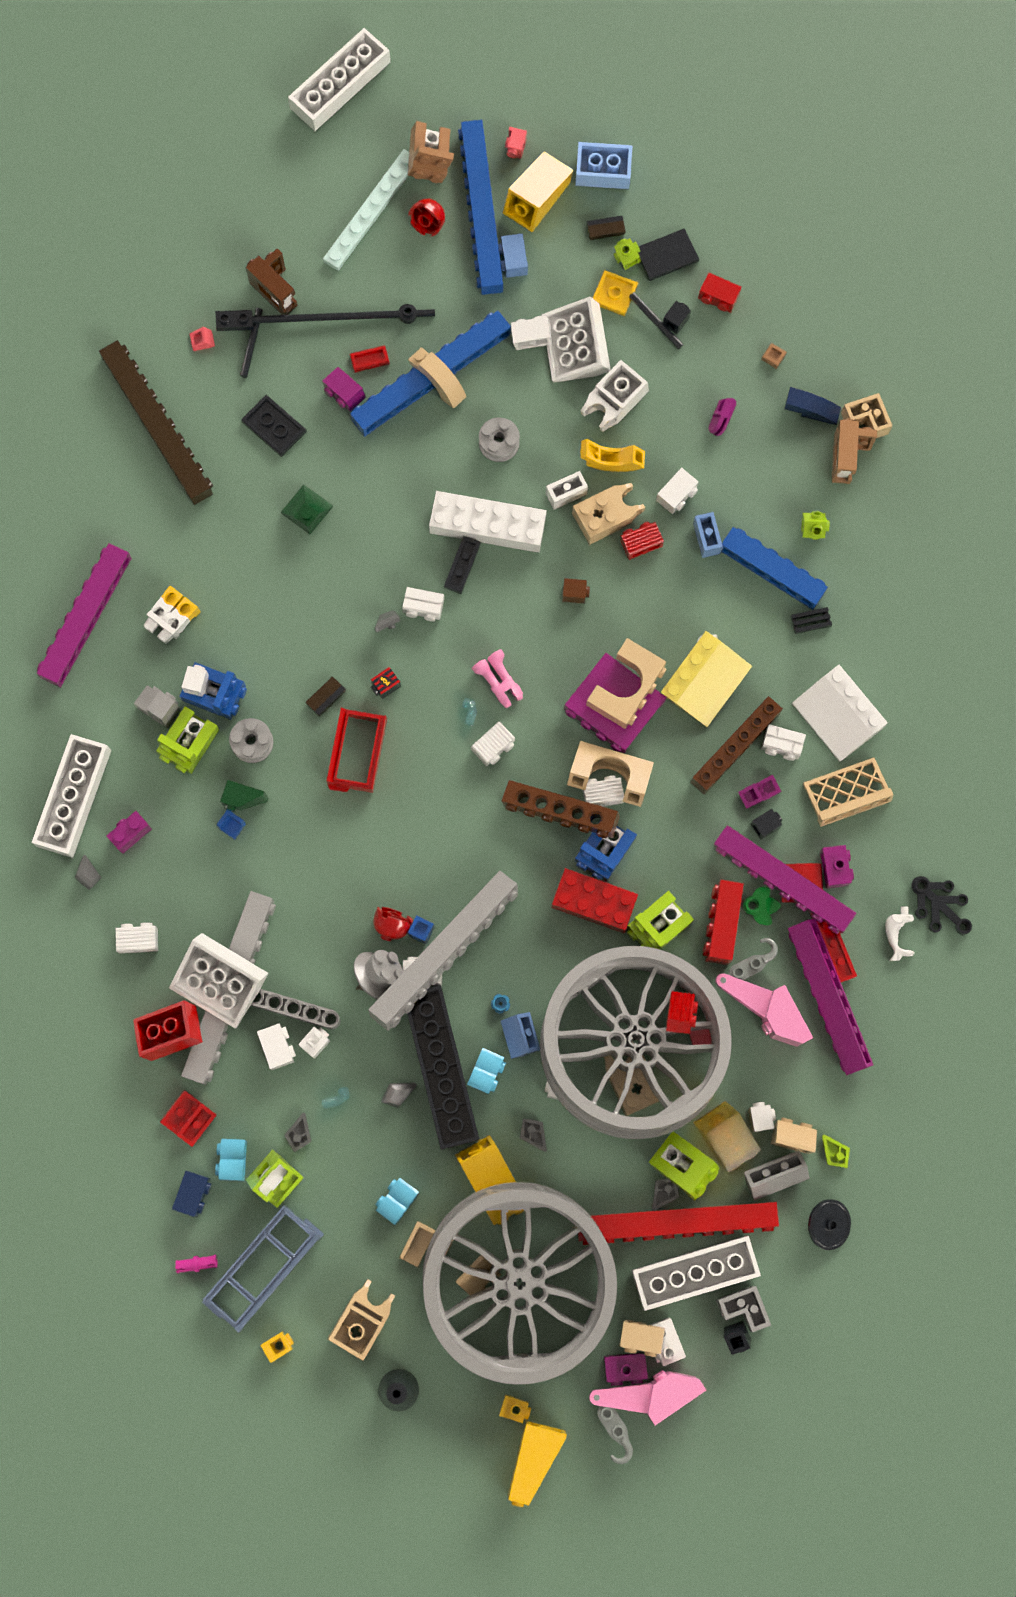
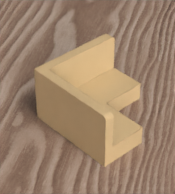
[399,1221,453,1267]

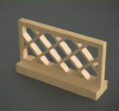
[803,758,894,827]

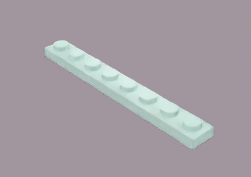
[323,149,409,271]

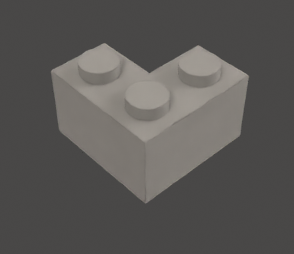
[134,685,181,729]
[716,1285,771,1332]

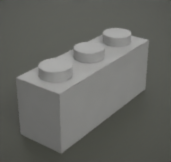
[744,1151,810,1201]

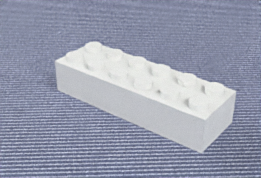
[288,28,390,131]
[429,491,547,553]
[31,734,111,858]
[631,1236,761,1311]

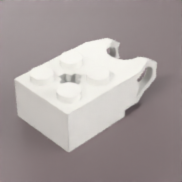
[581,360,649,432]

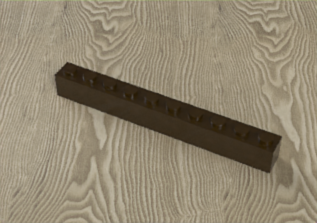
[99,340,213,505]

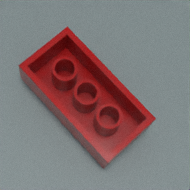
[551,868,638,934]
[703,880,744,965]

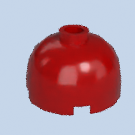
[408,198,445,236]
[373,907,413,942]

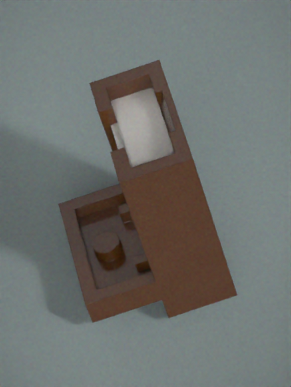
[246,248,298,315]

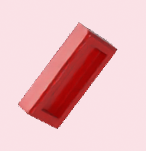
[350,345,390,373]

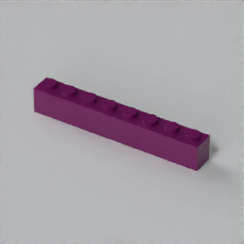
[37,543,132,688]
[714,825,857,934]
[788,919,874,1076]

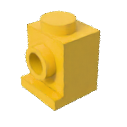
[260,1331,294,1363]
[499,1394,531,1423]

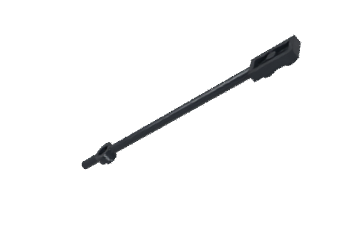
[215,304,435,331]

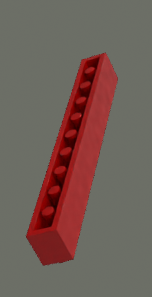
[577,1202,779,1245]

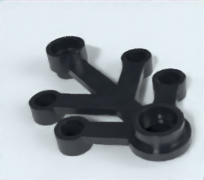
[911,876,972,935]

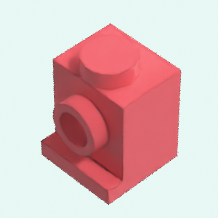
[505,127,527,159]

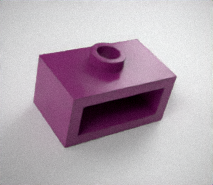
[322,367,366,411]
[106,811,152,854]
[820,845,854,889]
[604,1353,648,1386]

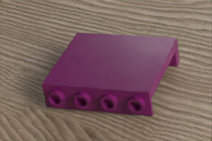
[564,653,667,754]

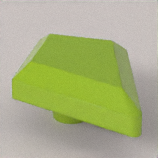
[822,1135,850,1168]

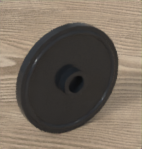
[808,1199,851,1250]

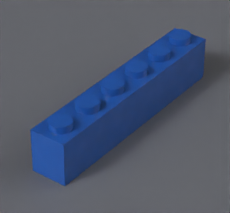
[721,527,828,610]

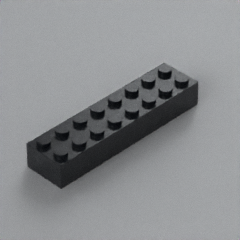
[407,985,480,1151]

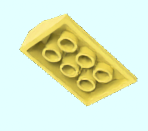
[661,631,752,727]

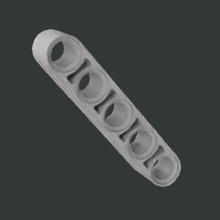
[251,989,341,1029]

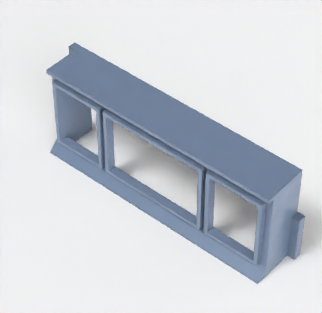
[202,1205,324,1333]

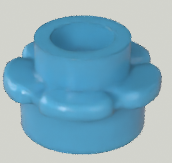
[491,994,510,1013]

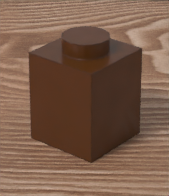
[562,578,590,604]

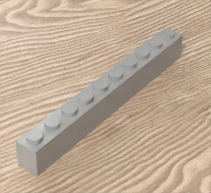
[368,871,518,1031]
[181,891,276,1085]

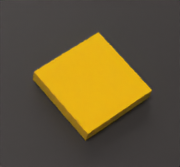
[593,270,638,316]

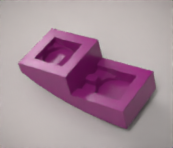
[738,775,782,809]

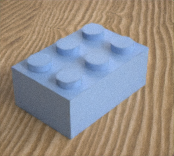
[575,142,632,189]

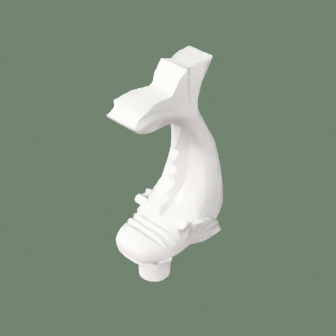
[885,907,915,961]

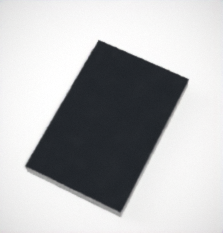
[638,228,699,281]
[241,394,307,457]

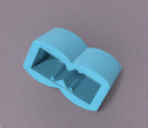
[467,1048,506,1094]
[215,1139,247,1181]
[375,1178,419,1226]

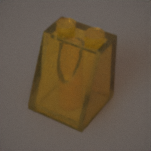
[693,1101,761,1172]

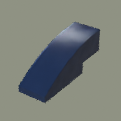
[784,387,841,425]

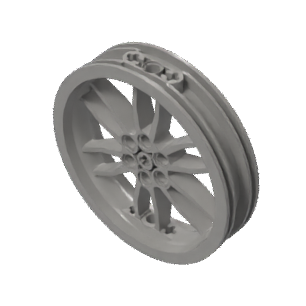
[540,946,731,1139]
[423,1182,617,1384]

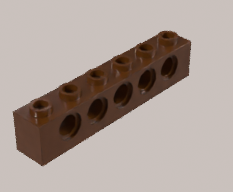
[690,696,783,795]
[502,780,620,839]

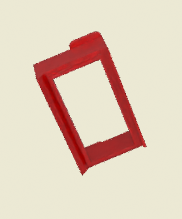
[327,707,387,793]

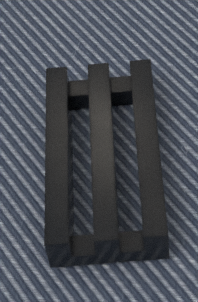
[791,607,832,634]

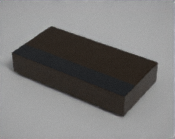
[587,215,626,240]
[305,676,346,716]

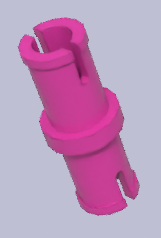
[175,1255,218,1273]

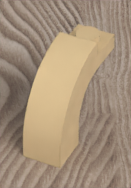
[408,348,467,409]

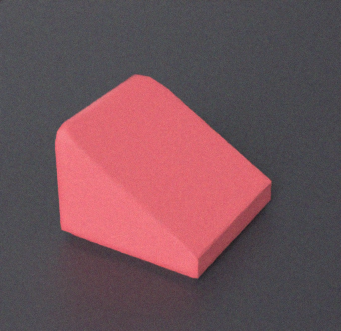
[189,327,215,351]
[689,1029,711,1045]

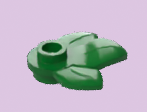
[742,887,781,925]

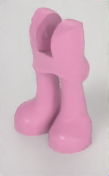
[472,649,523,708]

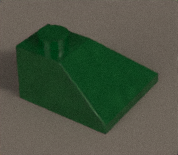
[281,484,333,534]
[220,780,269,812]

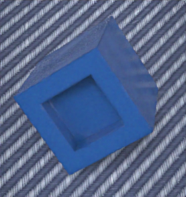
[217,810,246,840]
[408,915,435,944]

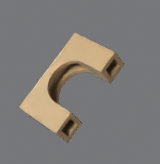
[586,638,667,729]
[567,741,654,807]

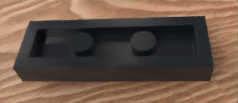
[444,536,481,594]

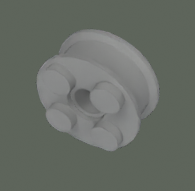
[479,417,520,462]
[229,718,273,763]

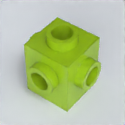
[613,238,641,270]
[801,511,830,540]

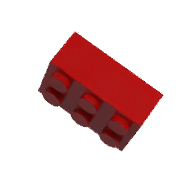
[133,1000,202,1061]

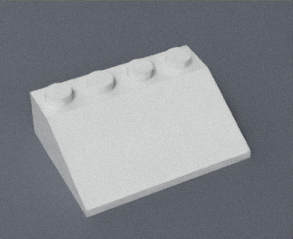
[541,297,611,383]
[792,665,887,762]
[169,933,268,1028]

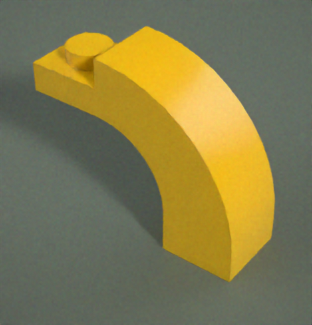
[580,439,645,472]

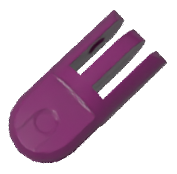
[709,398,737,436]

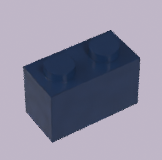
[172,1171,212,1217]

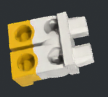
[143,586,201,644]

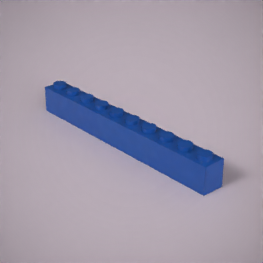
[458,120,503,295]
[350,311,511,437]

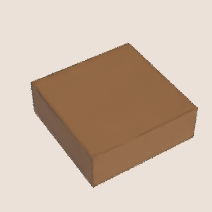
[761,343,787,369]

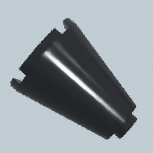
[378,1369,419,1411]

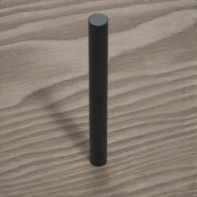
[629,292,684,350]
[240,308,263,378]

